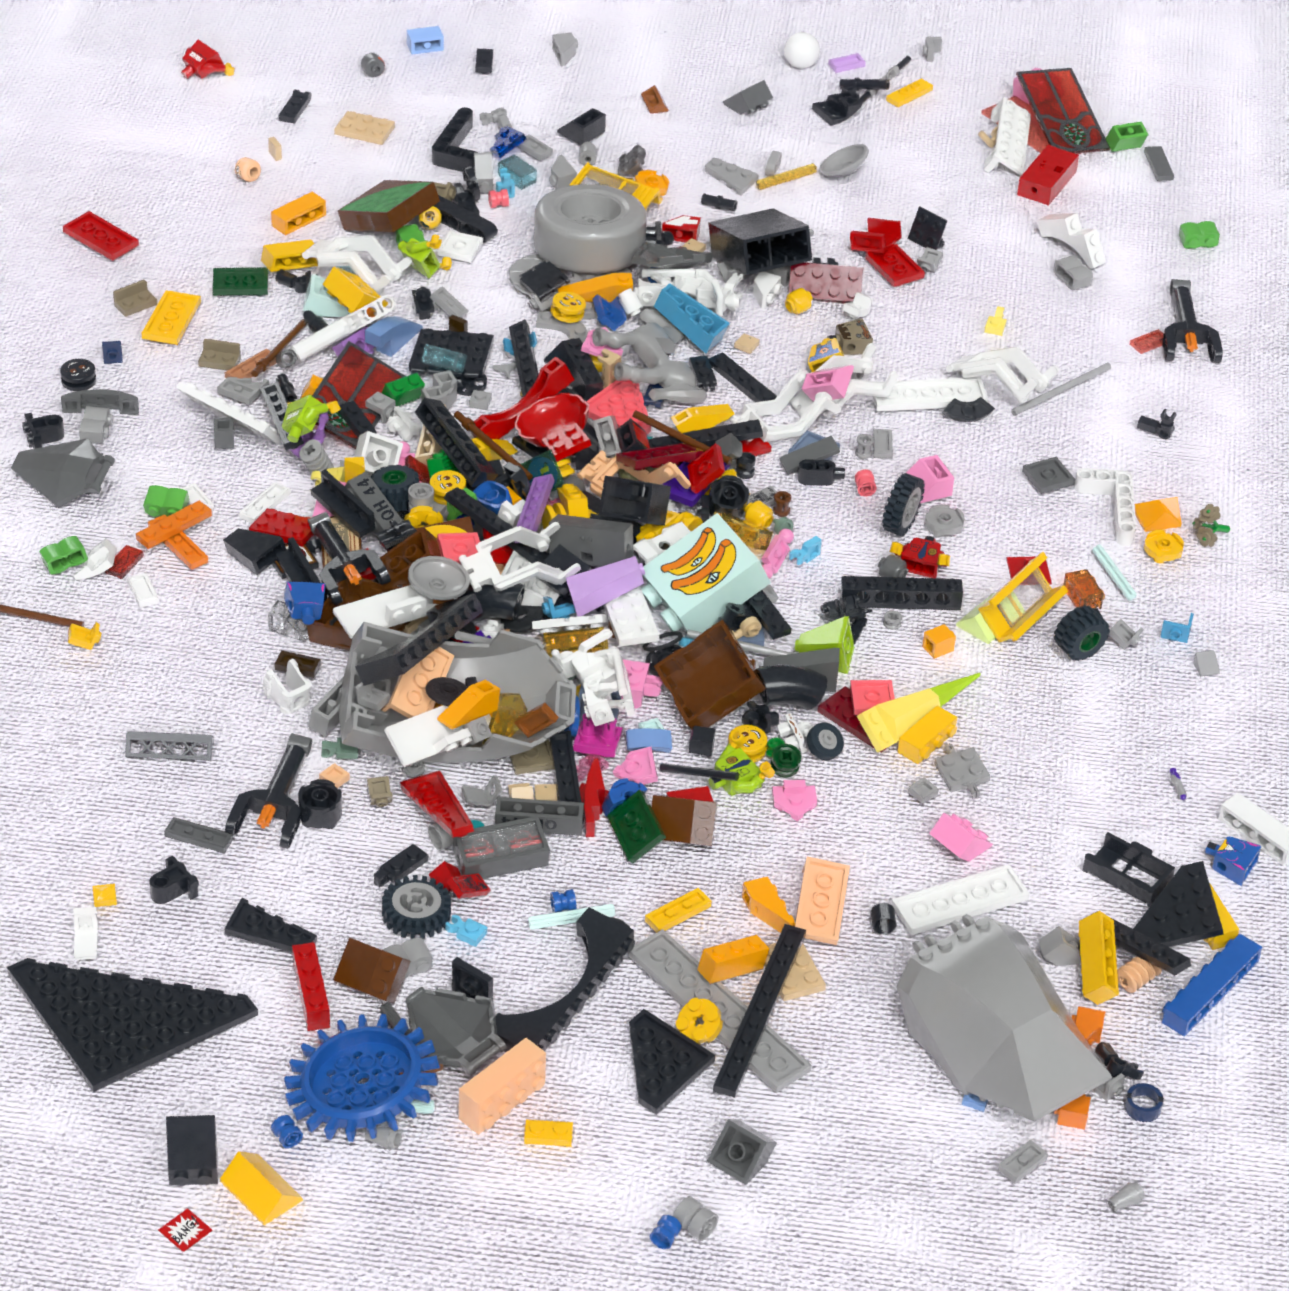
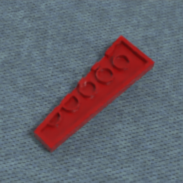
[400,770,474,838]

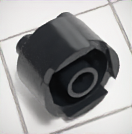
[708,475,749,521]
[298,779,342,829]

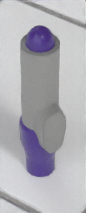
[1169,768,1187,800]

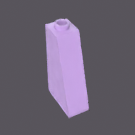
[566,556,645,616]

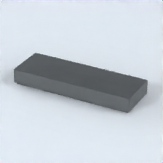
[1144,146,1174,181]
[779,435,840,475]
[164,817,234,854]

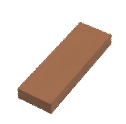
[224,348,277,379]

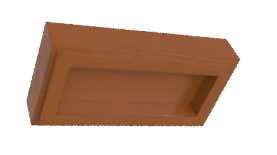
[514,702,559,738]

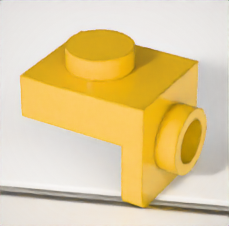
[68,622,102,650]

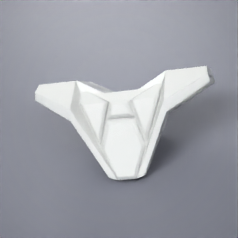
[633,522,691,564]

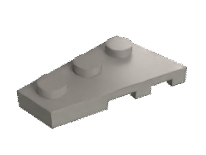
[705,157,759,196]

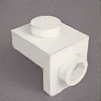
[843,292,873,319]

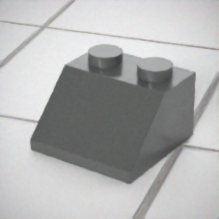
[722,80,773,115]
[707,1119,777,1185]

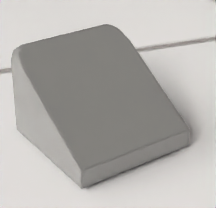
[1193,650,1220,677]

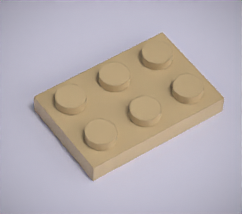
[334,111,395,145]
[764,943,826,1002]

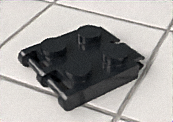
[520,261,570,301]

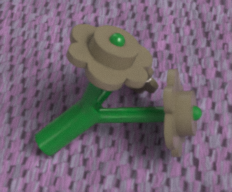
[1192,504,1230,547]

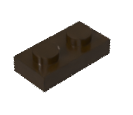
[274,650,321,678]

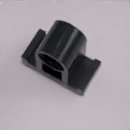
[22,412,65,449]
[149,855,199,904]

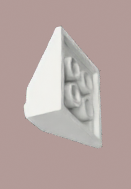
[501,551,559,606]

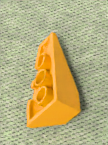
[558,273,633,302]

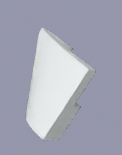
[73,538,117,580]

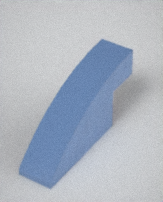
[365,316,423,357]

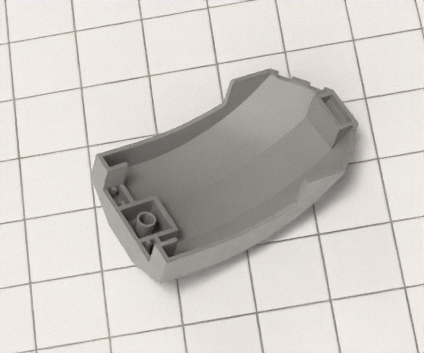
[339,622,576,763]

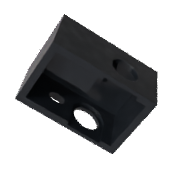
[598,475,671,526]

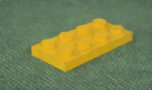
[142,290,201,345]

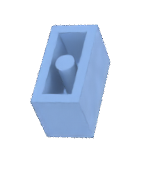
[407,26,444,55]

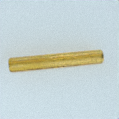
[756,163,817,190]

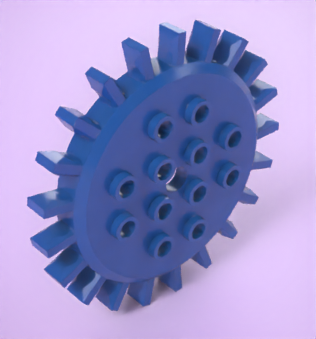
[284,1014,440,1142]

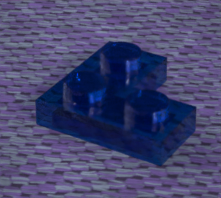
[489,126,527,158]

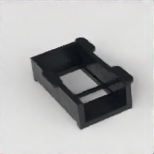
[1082,832,1175,907]

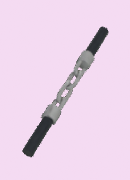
[859,56,911,104]

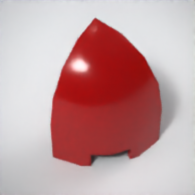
[429,861,461,893]

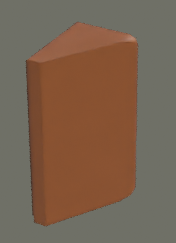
[641,85,669,114]

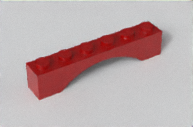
[470,357,574,439]

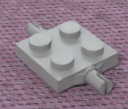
[934,743,990,798]

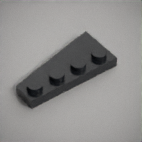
[224,898,317,952]

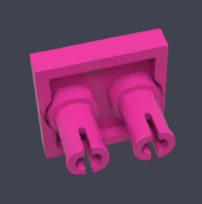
[573,713,623,758]

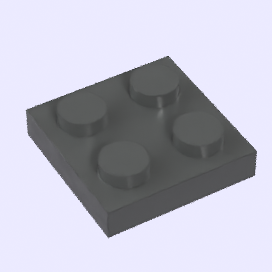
[1022,456,1075,494]

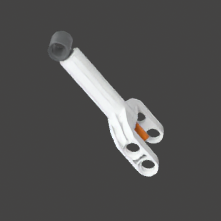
[276,295,396,368]

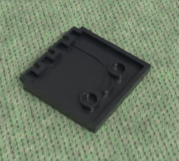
[409,328,494,379]

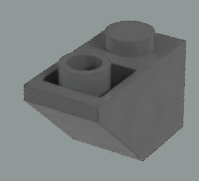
[214,418,234,449]

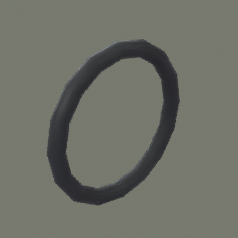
[642,631,683,651]

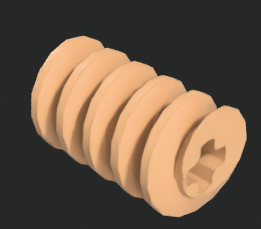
[1117,956,1162,993]

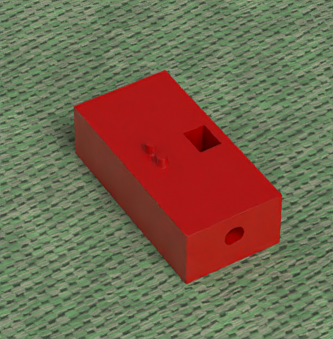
[1017,145,1079,206]

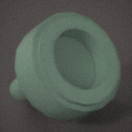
[773,517,794,535]

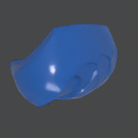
[473,481,512,515]

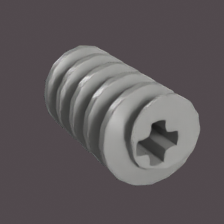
[299,439,334,474]

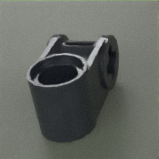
[718,603,759,630]

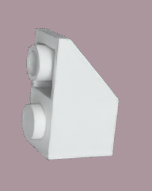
[753,271,783,310]

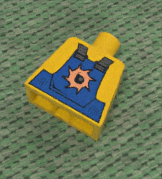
[808,338,844,372]

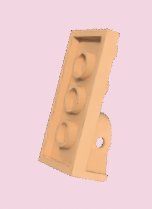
[381,647,454,718]
[795,856,850,945]

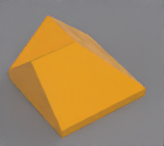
[1135,497,1182,532]

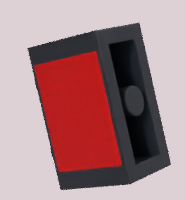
[616,418,650,452]

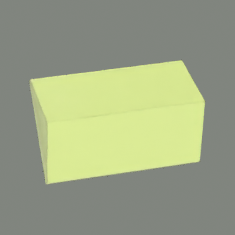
[956,591,1024,644]

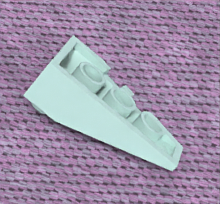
[303,274,376,317]

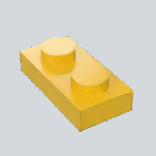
[524,1119,573,1147]

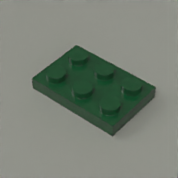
[212,267,268,296]
[607,789,666,863]

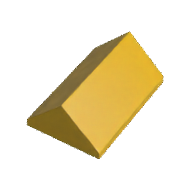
[220,1151,303,1226]

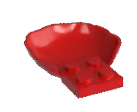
[514,393,591,462]

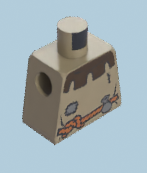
[827,318,873,355]

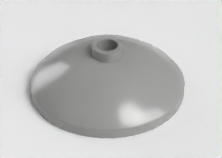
[820,144,869,177]
[408,556,470,600]

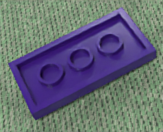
[662,462,730,507]

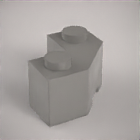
[421,370,457,410]

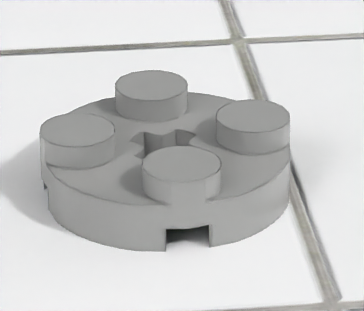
[925,504,965,537]

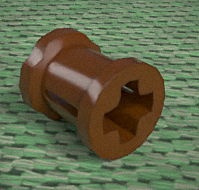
[773,491,791,517]

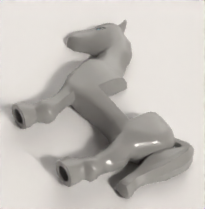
[592,309,707,404]

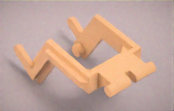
[577,450,691,498]

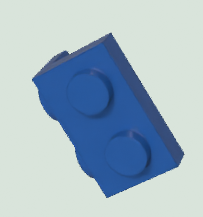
[593,294,627,331]

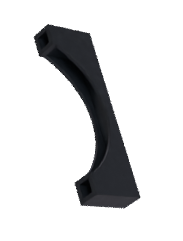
[355,593,483,686]
[495,907,635,1052]

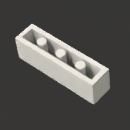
[1218,793,1289,866]

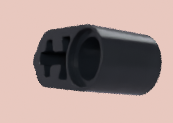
[798,459,845,486]

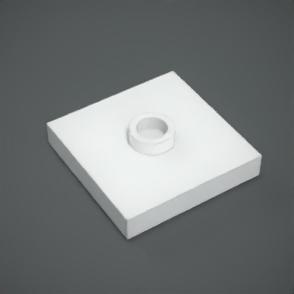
[437,231,483,263]

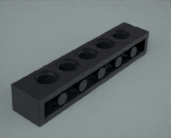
[415,398,498,488]
[840,576,963,610]

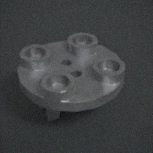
[618,144,646,177]

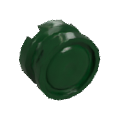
[770,744,802,778]

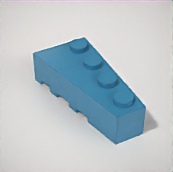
[654,283,730,354]

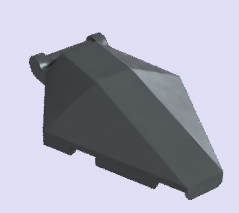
[632,242,713,269]
[11,438,115,508]
[406,987,507,1077]

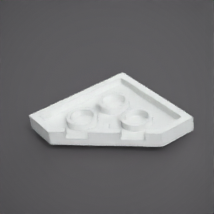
[532,614,607,633]

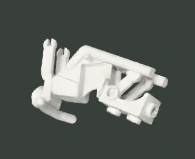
[634,268,743,317]
[551,629,635,726]

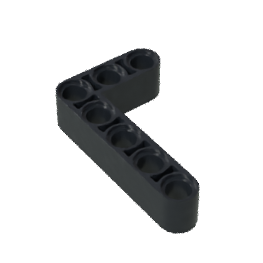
[432,107,478,172]

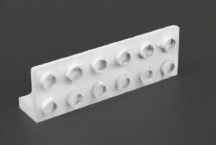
[983,97,1031,175]

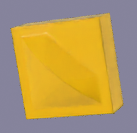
[92,884,117,907]

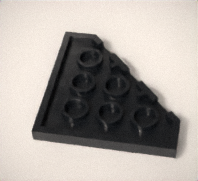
[1133,861,1224,947]
[629,1009,715,1115]

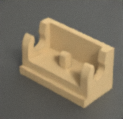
[598,348,621,389]

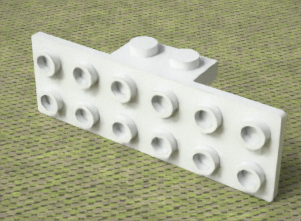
[333,585,457,638]
[384,705,497,767]

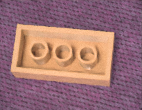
[459,1038,546,1135]

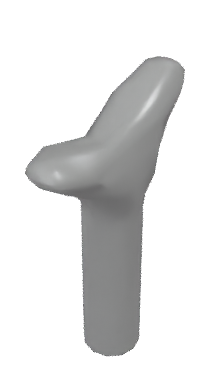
[493,361,517,379]

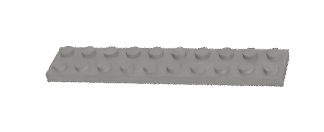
[628,929,812,1093]

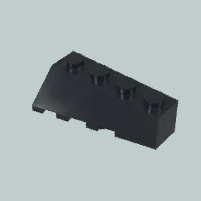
[544,338,603,401]

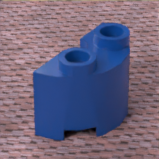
[602,778,648,817]

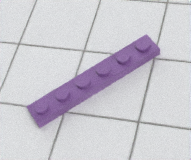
[515,474,555,543]

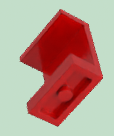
[850,218,902,253]

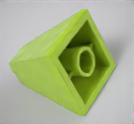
[795,616,855,674]

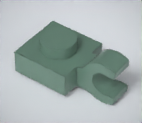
[321,738,358,759]

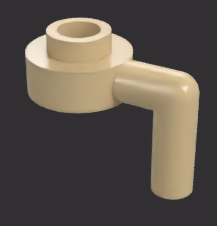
[978,125,998,148]
[732,617,761,639]

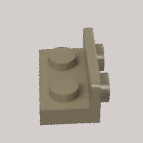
[113,280,157,317]
[198,338,241,371]

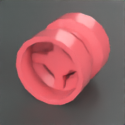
[488,189,509,208]
[855,469,877,497]

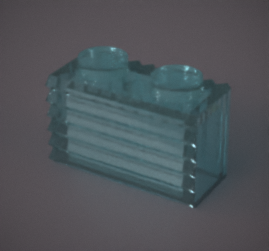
[498,154,537,190]
[421,344,467,373]

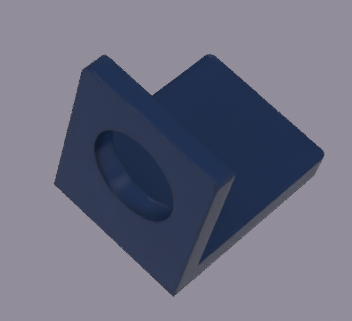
[102,341,123,364]

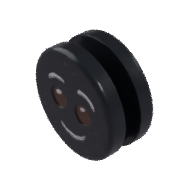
[60,358,96,391]

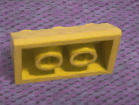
[322,266,389,313]

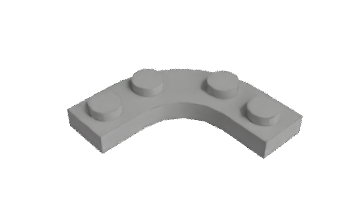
[536,311,588,343]

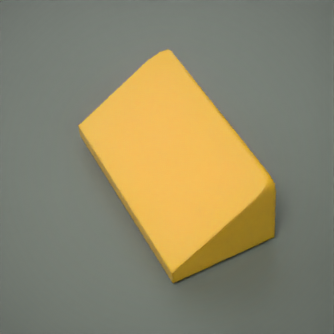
[344,457,365,483]

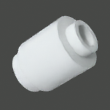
[618,288,643,317]

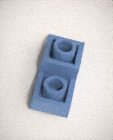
[626,728,672,753]

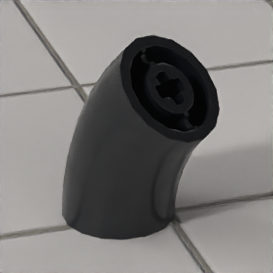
[457,583,526,623]
[755,665,828,710]

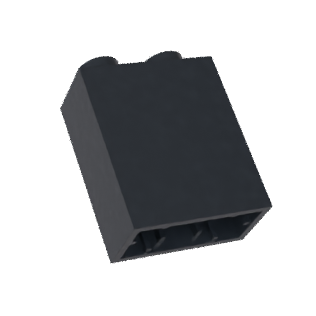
[708,208,812,275]

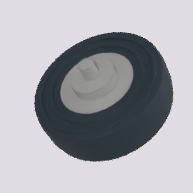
[806,722,844,760]

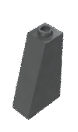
[759,648,840,692]

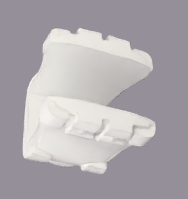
[262,659,311,715]

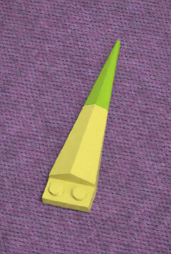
[857,673,981,753]

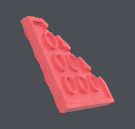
[587,380,651,435]

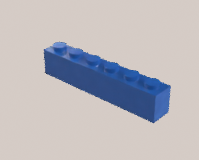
[1162,934,1262,1037]

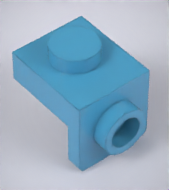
[542,596,575,619]

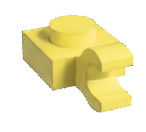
[984,306,1007,336]
[310,467,345,486]

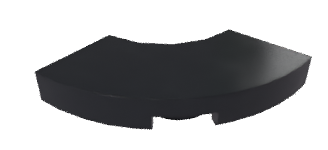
[942,397,995,422]

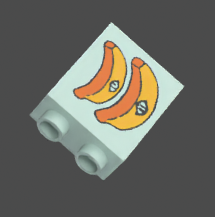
[641,513,771,633]

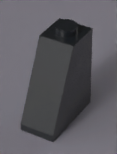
[223,528,287,575]

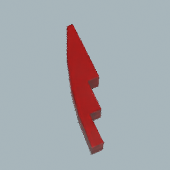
[584,758,605,838]

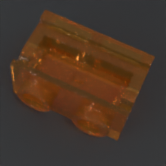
[1064,569,1105,609]

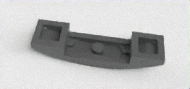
[61,389,139,415]

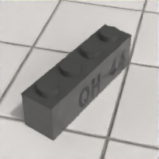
[345,472,403,547]
[495,797,584,836]

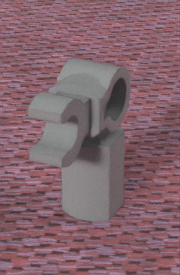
[479,108,512,134]

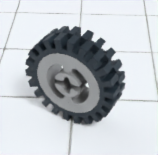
[882,473,925,536]
[382,875,451,939]

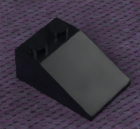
[166,1115,219,1186]

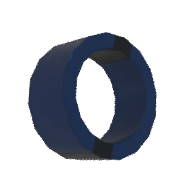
[1124,1083,1164,1122]

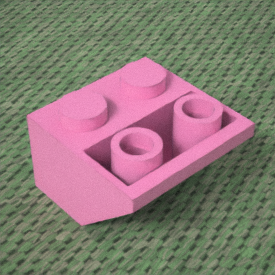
[802,365,854,402]
[906,455,954,504]
[929,813,993,861]

